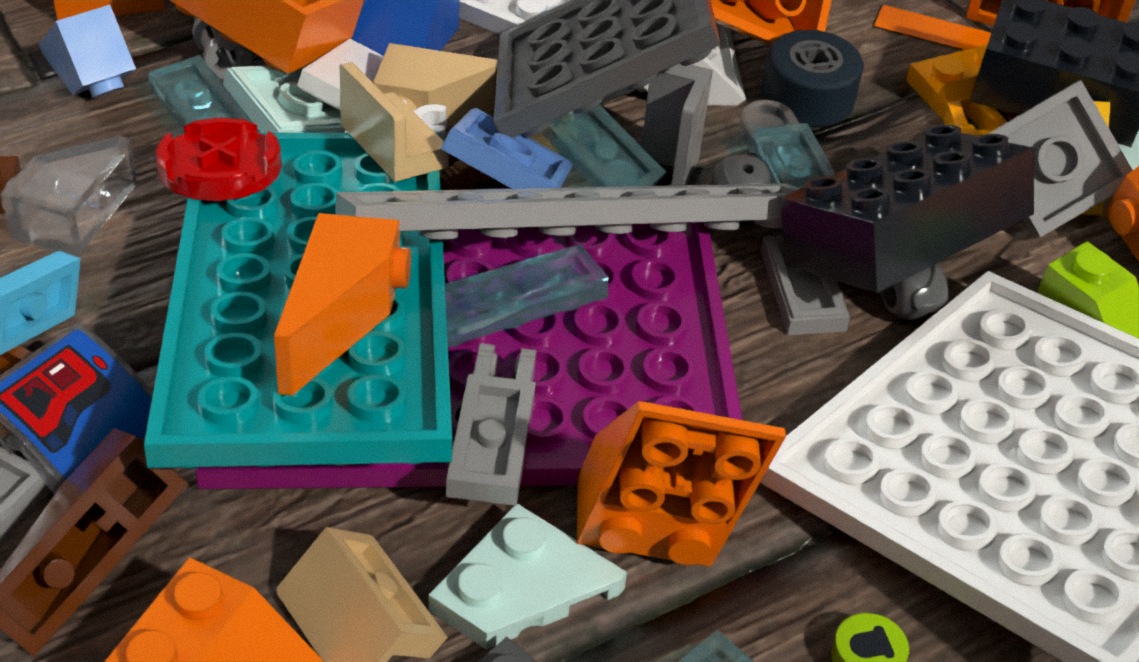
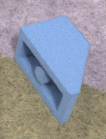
[39,5,136,99]

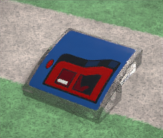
[0,322,153,494]

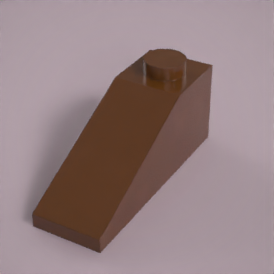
[0,428,188,656]

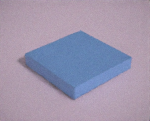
[441,108,573,189]

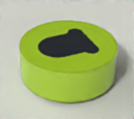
[831,613,909,662]

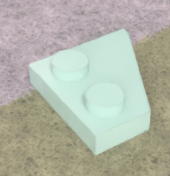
[429,504,627,649]

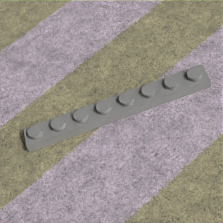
[335,183,800,239]

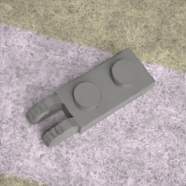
[446,343,537,506]

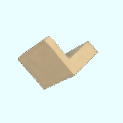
[339,62,449,182]
[277,527,448,662]

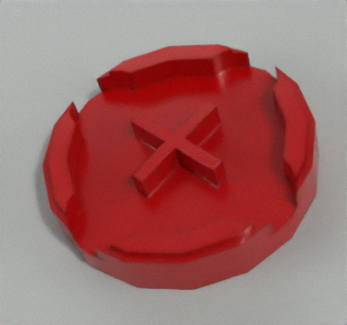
[155,118,282,201]

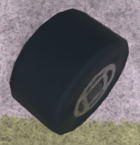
[761,30,864,127]

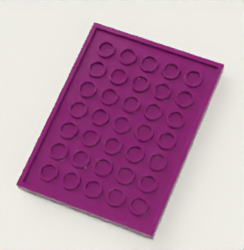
[195,222,742,489]

